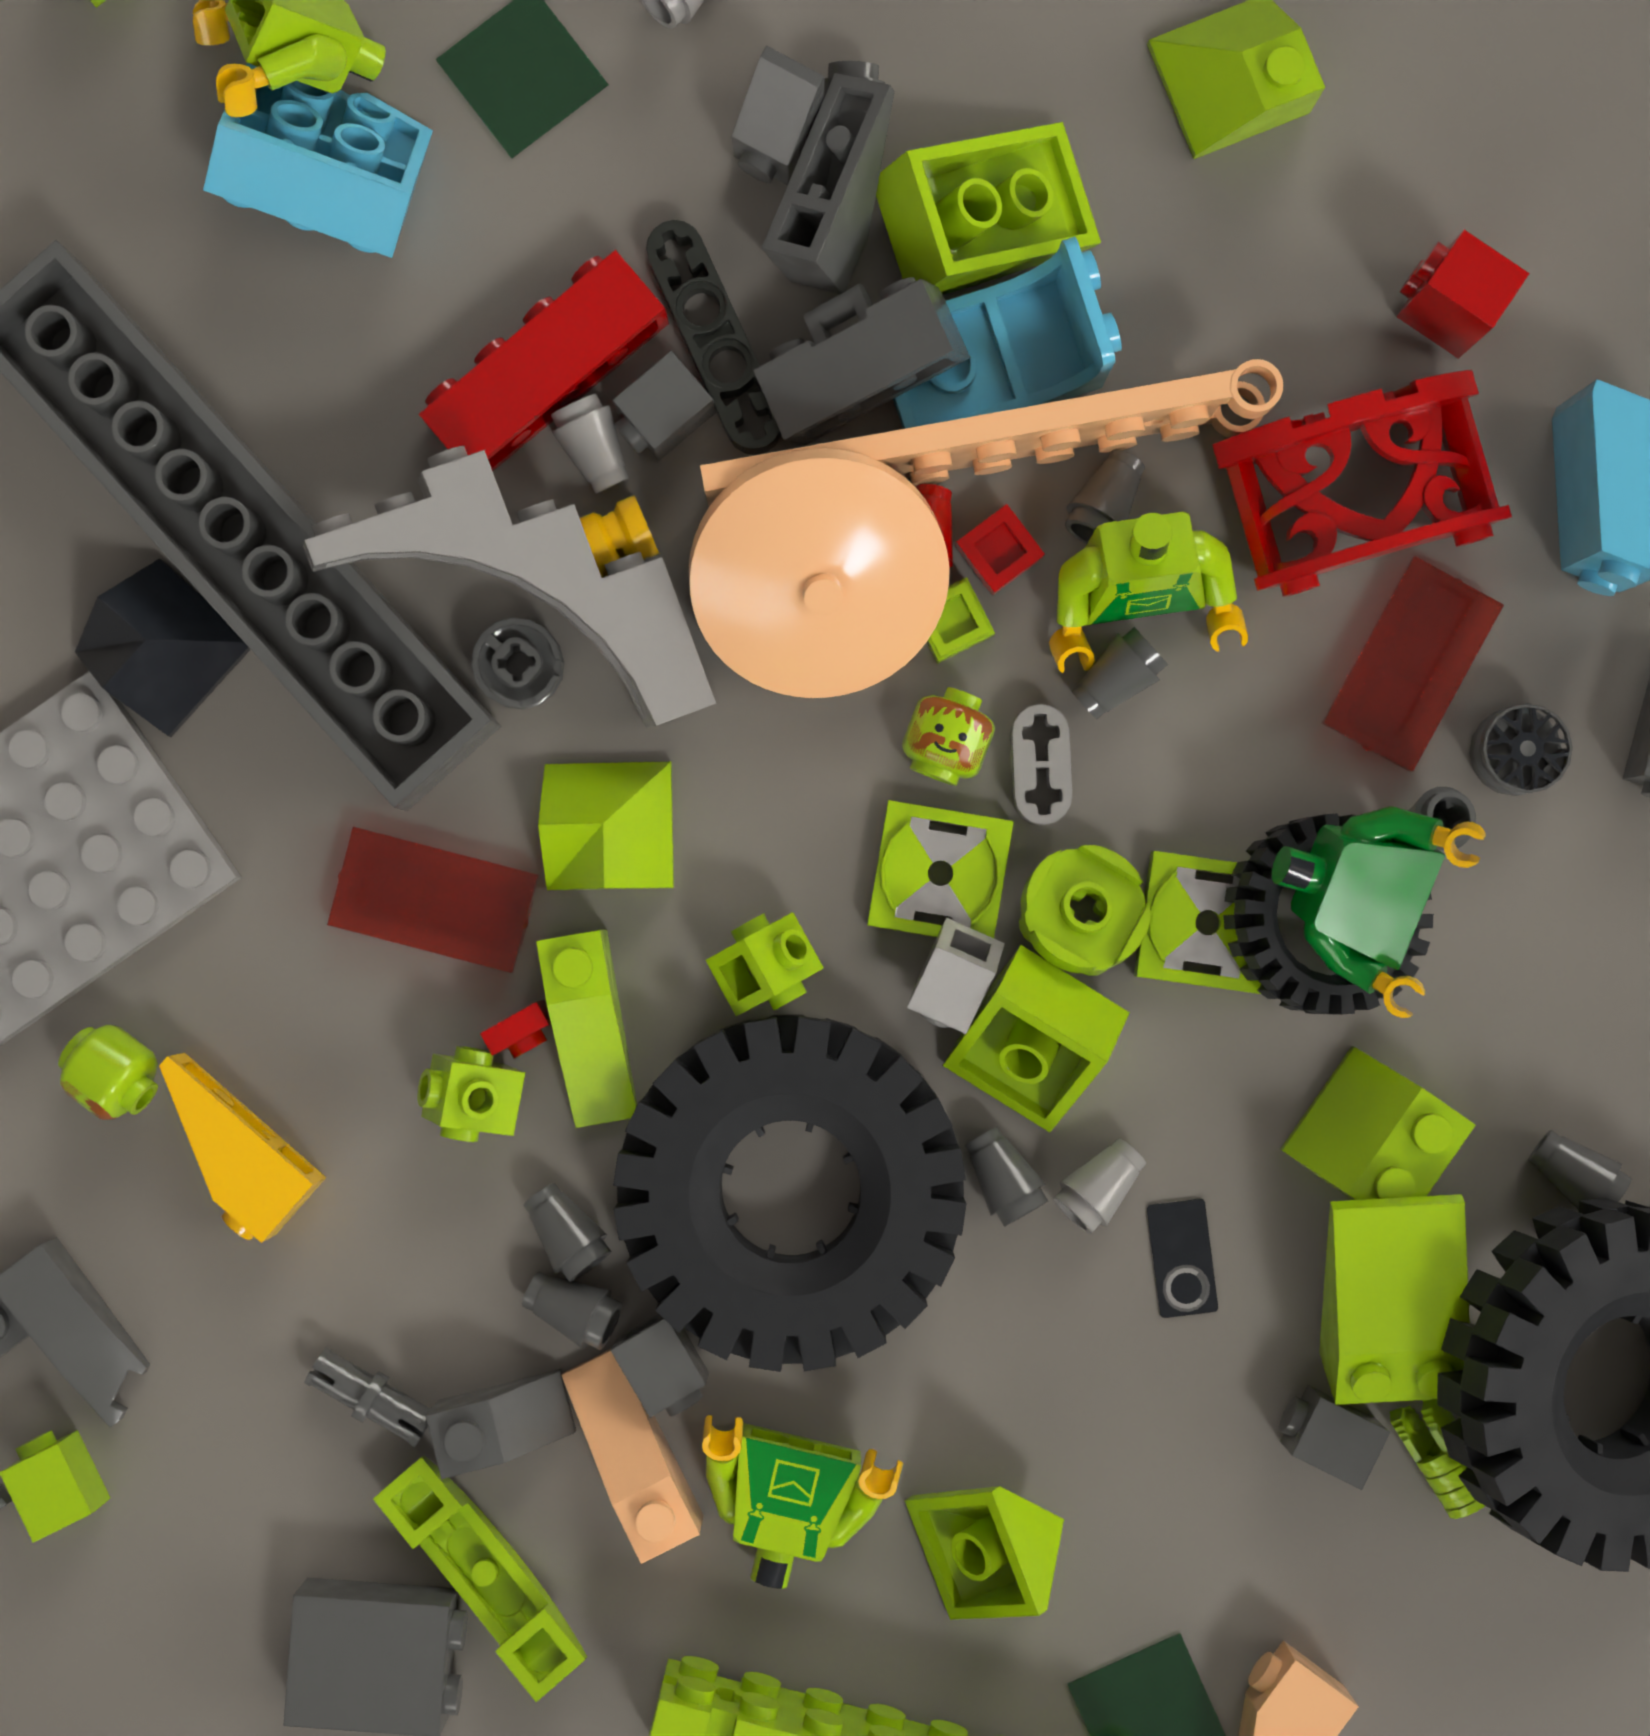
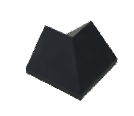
[75,558,251,737]

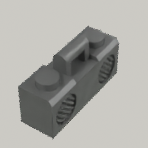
[753,277,970,445]

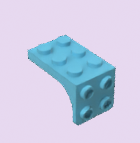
[893,236,1122,429]

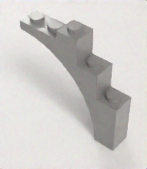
[303,446,716,728]

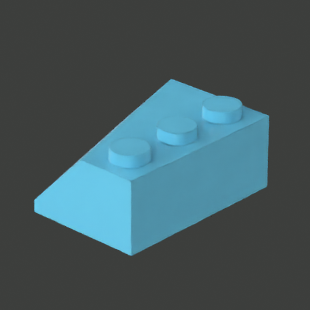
[203,63,433,258]

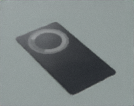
[1147,1199,1218,1318]

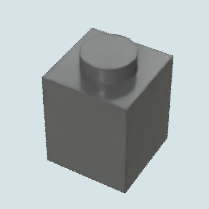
[613,350,716,461]
[610,1314,709,1418]
[1279,1385,1390,1490]

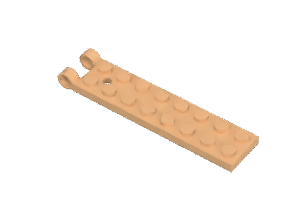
[700,359,1283,506]

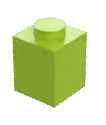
[0,1430,111,1543]

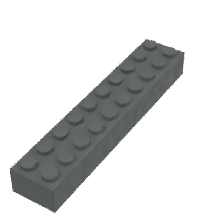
[0,240,502,811]

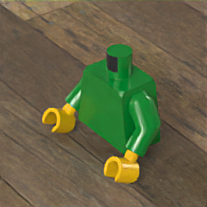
[1272,806,1486,1018]

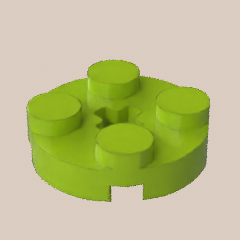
[1019,845,1151,976]

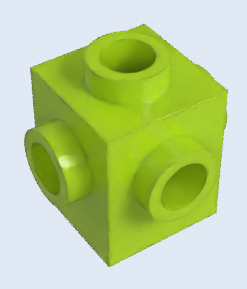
[705,912,824,1016]
[417,1046,525,1142]

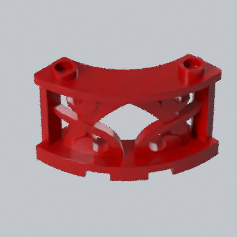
[1212,369,1512,597]

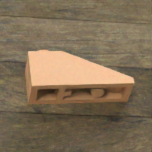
[561,1349,704,1564]
[1238,1641,1359,1736]

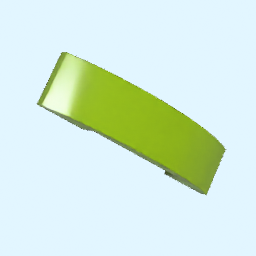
[373,1455,588,1702]

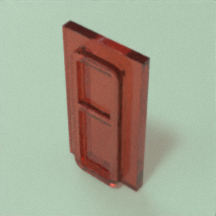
[1321,556,1504,772]
[327,827,539,973]

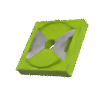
[867,800,1014,938]
[1134,851,1261,994]

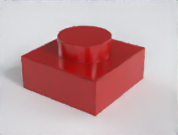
[955,504,1045,596]
[480,1000,551,1059]

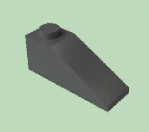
[761,73,895,294]

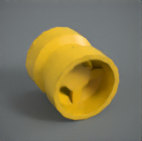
[580,495,660,578]

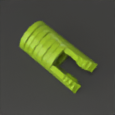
[1389,1399,1485,1519]

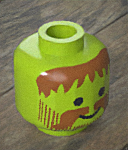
[902,687,995,786]
[58,1025,158,1120]

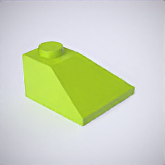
[1147,0,1325,159]

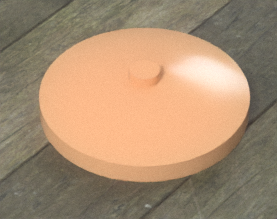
[689,448,949,698]

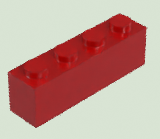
[418,249,669,471]

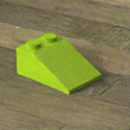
[876,122,1101,294]
[1319,1194,1470,1405]

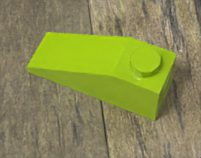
[536,930,637,1128]

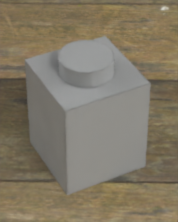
[907,917,1005,1034]

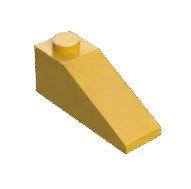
[159,1053,326,1243]

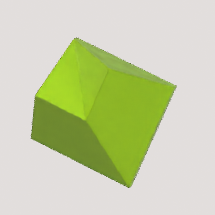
[538,761,674,891]
[904,1486,1064,1620]

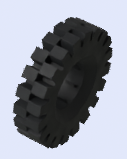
[613,1015,967,1372]
[1437,1198,1650,1572]

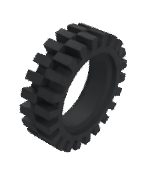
[1223,813,1434,1015]

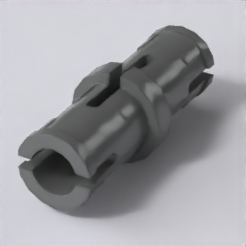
[304,1347,432,1447]

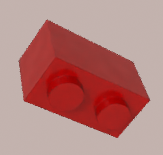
[1396,229,1530,359]

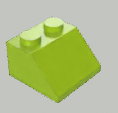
[942,945,1130,1133]
[1280,1046,1476,1200]

